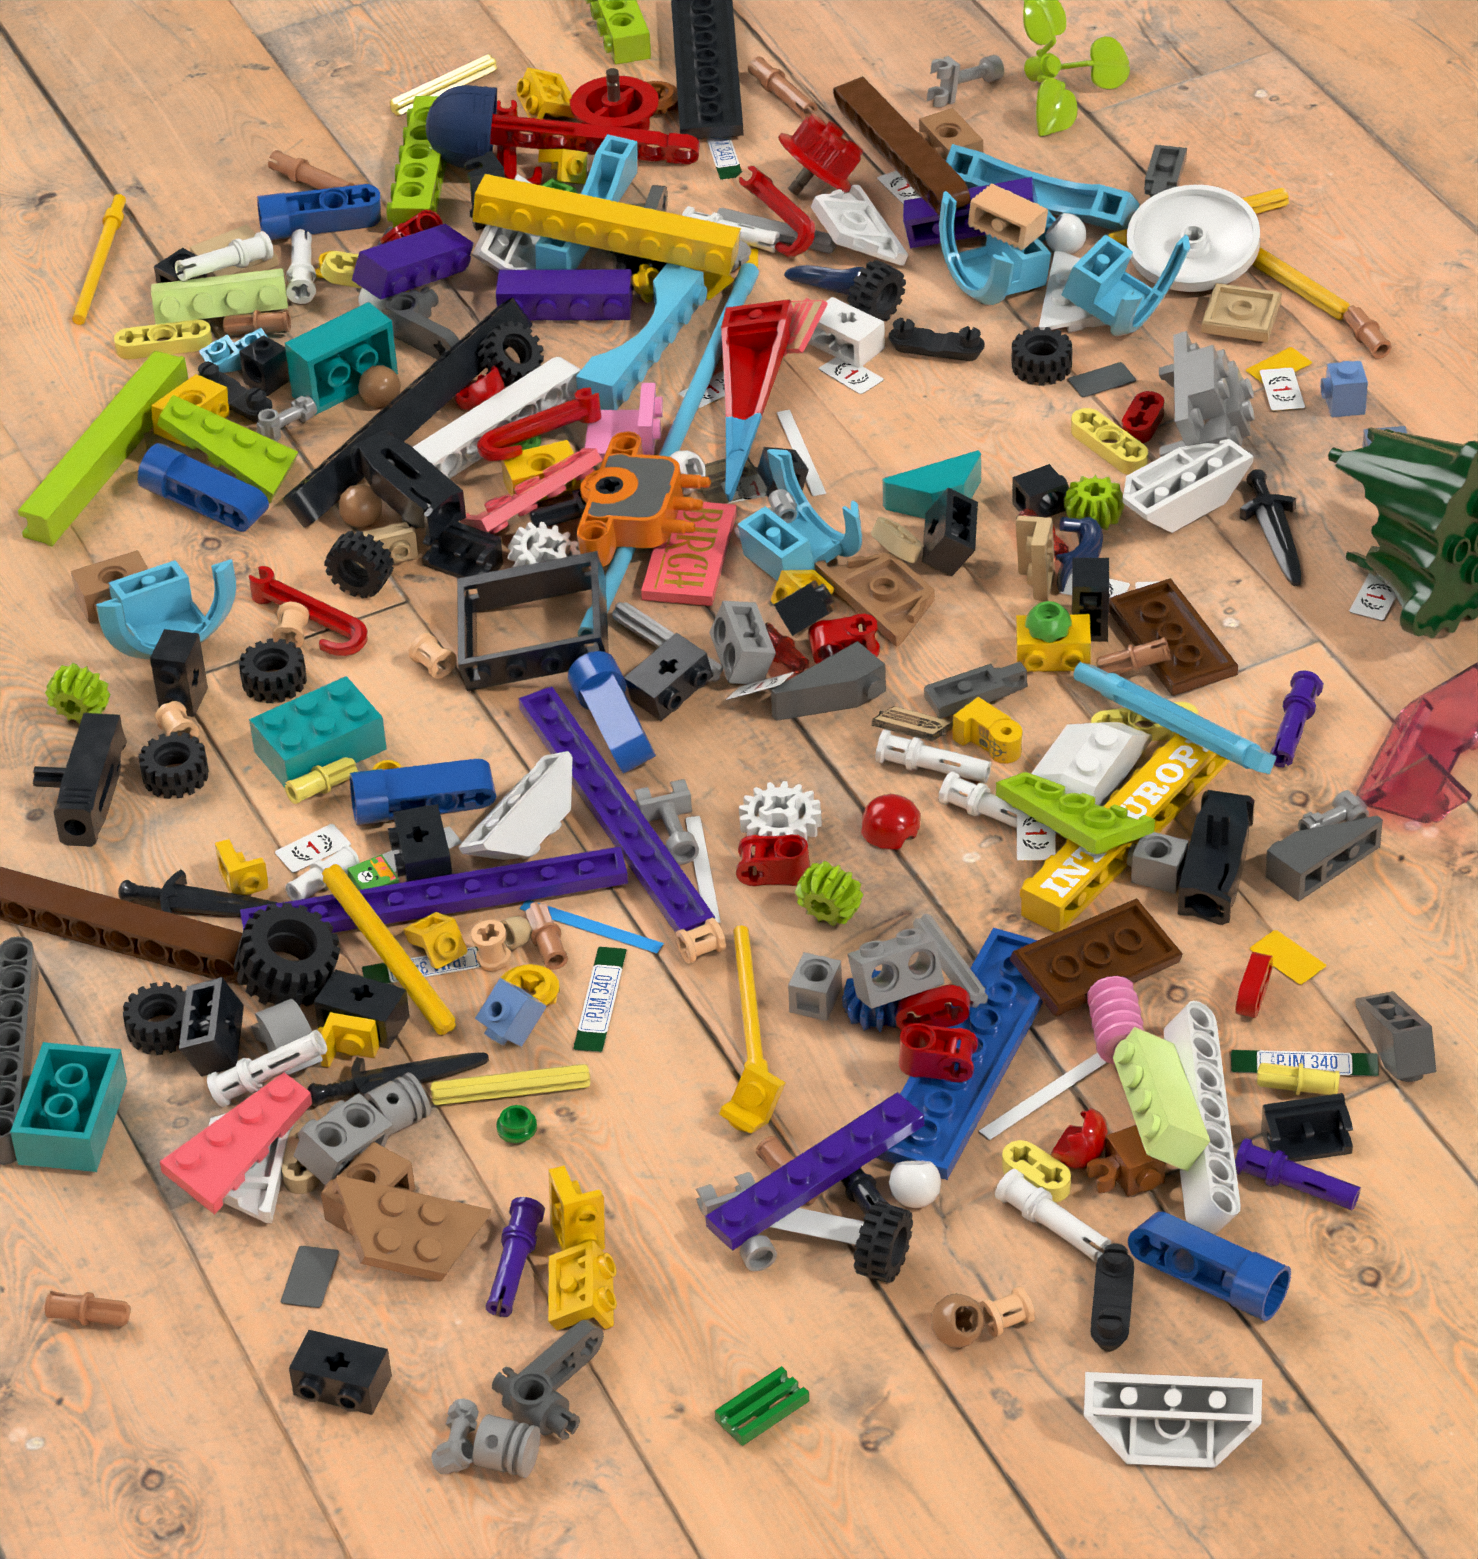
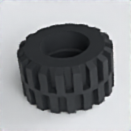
[234,903,340,1007]

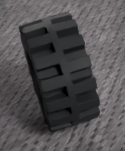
[847,260,906,322]
[478,321,544,387]
[1011,327,1072,386]
[324,531,394,598]
[239,638,307,703]
[139,732,209,799]
[123,982,186,1055]
[854,1202,913,1283]

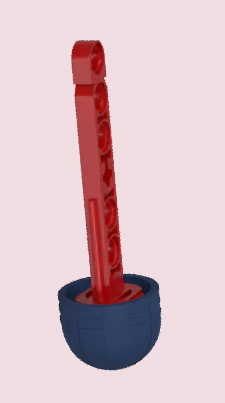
[426,85,700,169]

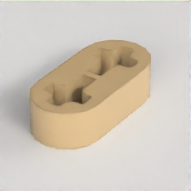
[871,517,924,563]
[282,1123,320,1194]

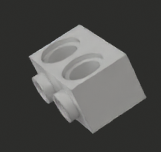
[709,601,776,684]
[848,928,945,1009]
[294,1093,393,1185]

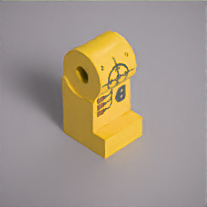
[952,697,1023,764]

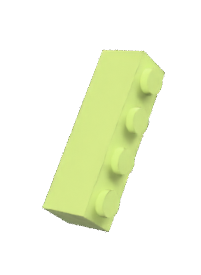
[151,268,288,325]
[1113,1027,1210,1172]

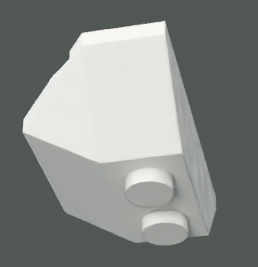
[472,174,541,273]
[1123,439,1254,533]
[1031,722,1152,835]
[459,751,572,860]
[1084,1372,1262,1468]

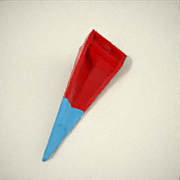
[721,299,793,502]

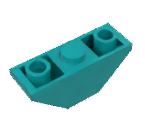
[882,450,981,519]

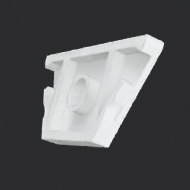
[811,185,908,265]
[1039,250,1107,333]
[209,1114,294,1223]

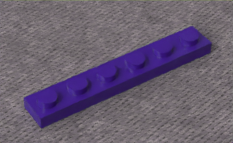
[705,1092,925,1251]

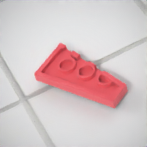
[459,448,603,534]
[160,1072,312,1215]

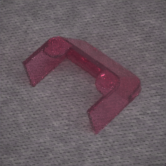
[1356,663,1478,824]

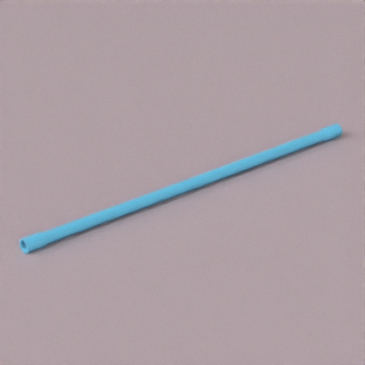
[578,263,759,637]

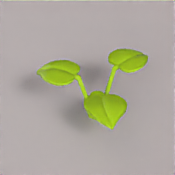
[1023,0,1130,136]

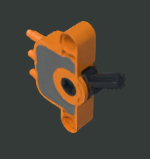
[529,431,711,568]

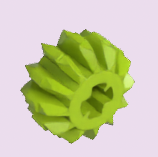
[1064,474,1124,530]
[45,663,111,724]
[795,861,864,926]

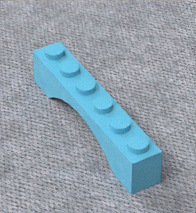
[535,134,637,270]
[946,144,1140,231]
[576,263,707,410]

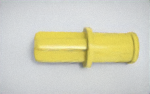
[285,757,358,804]
[1257,1063,1340,1096]

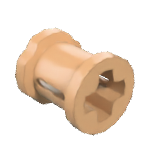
[272,602,309,648]
[409,633,456,679]
[155,701,199,739]
[675,918,726,964]
[471,920,511,971]
[980,1286,1035,1337]

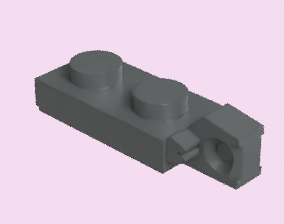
[1144,145,1187,197]
[924,662,1028,719]

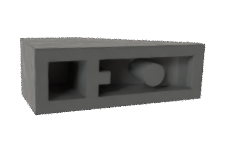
[771,642,886,721]
[1265,816,1383,902]
[1355,991,1437,1082]

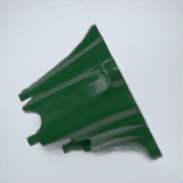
[1328,427,1478,638]

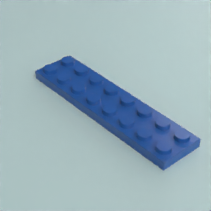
[876,927,1043,1180]

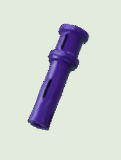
[1270,670,1324,767]
[1235,1138,1361,1211]
[485,1197,545,1317]

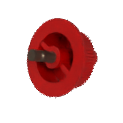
[570,68,659,130]
[778,114,863,196]

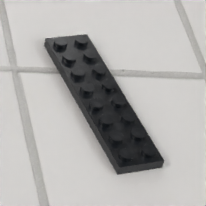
[671,0,744,140]

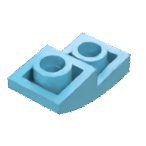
[199,328,268,373]

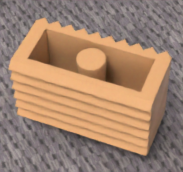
[968,183,1048,251]

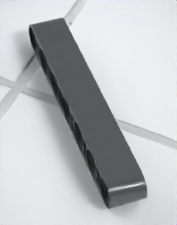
[0,936,39,1165]

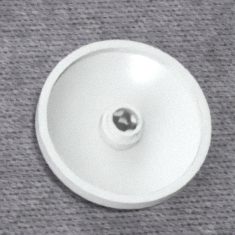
[1127,185,1260,292]

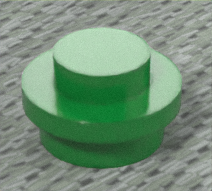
[496,1105,537,1143]

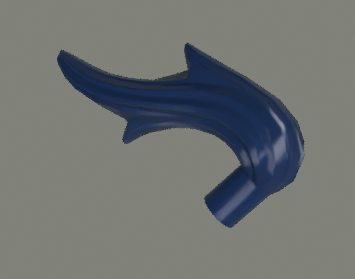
[784,265,862,295]
[1055,517,1103,592]

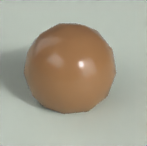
[358,365,401,408]
[339,484,382,528]
[931,1293,985,1348]

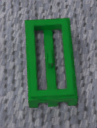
[715,1366,810,1446]

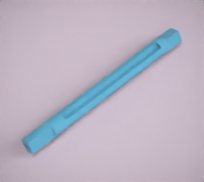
[1073,662,1276,774]

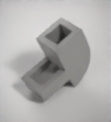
[251,999,323,1075]

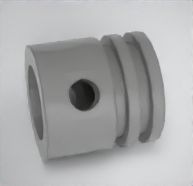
[364,1072,431,1136]
[472,1414,541,1478]

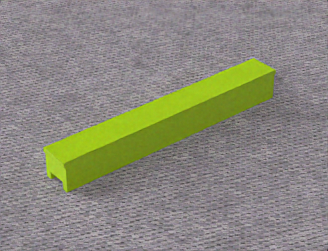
[18,351,188,547]

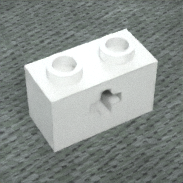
[808,297,885,368]

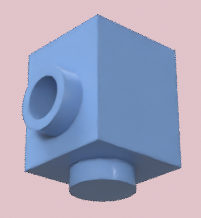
[1320,361,1368,417]
[475,978,547,1047]

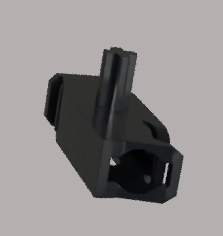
[350,429,466,537]
[33,713,127,847]
[1178,790,1255,925]

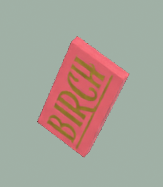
[641,502,737,606]

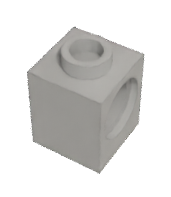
[1127,832,1189,894]
[788,952,842,1021]

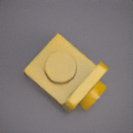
[538,149,588,184]
[771,570,834,604]
[215,839,269,896]
[403,912,468,969]
[318,1012,380,1068]
[719,1062,786,1133]

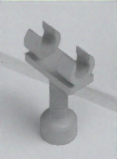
[927,55,1004,107]
[633,779,699,864]
[696,1172,777,1271]

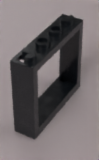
[457,551,609,691]

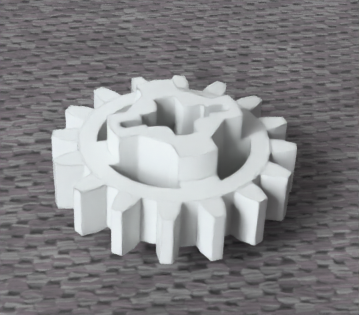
[508,522,584,568]
[739,781,822,843]

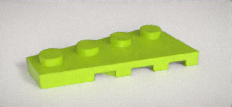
[157,395,298,503]
[996,772,1155,854]

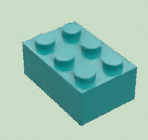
[285,302,398,415]
[249,676,387,788]
[10,1042,127,1172]

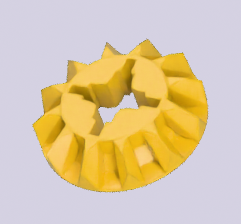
[500,964,560,1013]

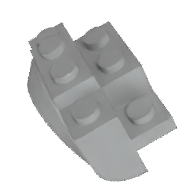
[1159,331,1255,457]

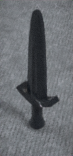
[1240,469,1301,586]
[118,869,278,917]
[307,1052,489,1107]

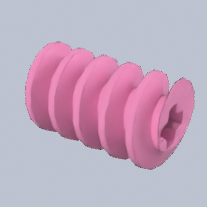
[1087,976,1145,1065]

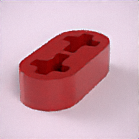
[1122,391,1165,444]
[1235,952,1273,1018]
[896,985,970,1030]

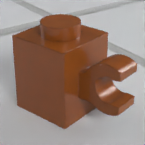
[1087,1125,1166,1197]

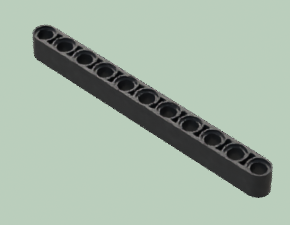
[282,297,533,528]

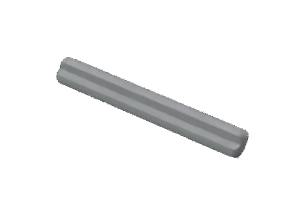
[717,208,837,254]
[612,602,723,682]
[913,914,988,1008]

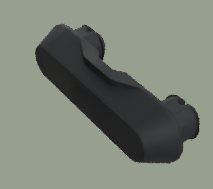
[889,318,985,361]
[198,361,273,423]
[1090,1243,1134,1351]

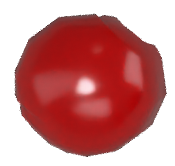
[454,366,505,413]
[861,793,921,850]
[1050,1108,1108,1169]

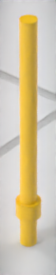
[72,194,126,325]
[733,925,769,1072]

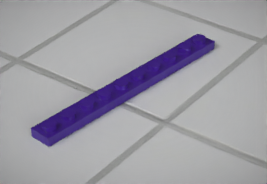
[518,686,715,933]
[240,846,628,933]

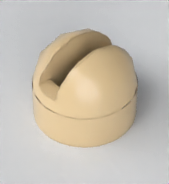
[500,916,532,950]

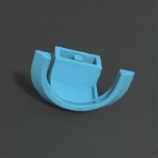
[939,191,1051,305]
[1061,234,1190,336]
[737,449,862,581]
[96,559,236,659]

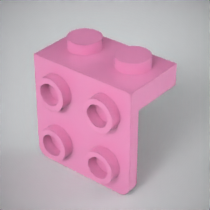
[585,383,663,460]

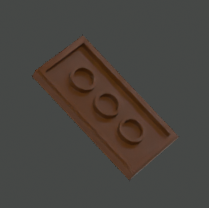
[1109,578,1238,696]
[1010,898,1183,1017]

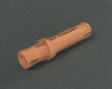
[748,56,817,120]
[268,150,355,189]

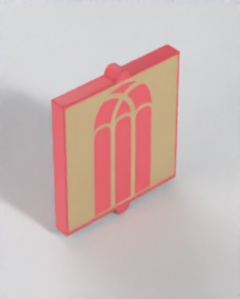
[784,298,828,356]

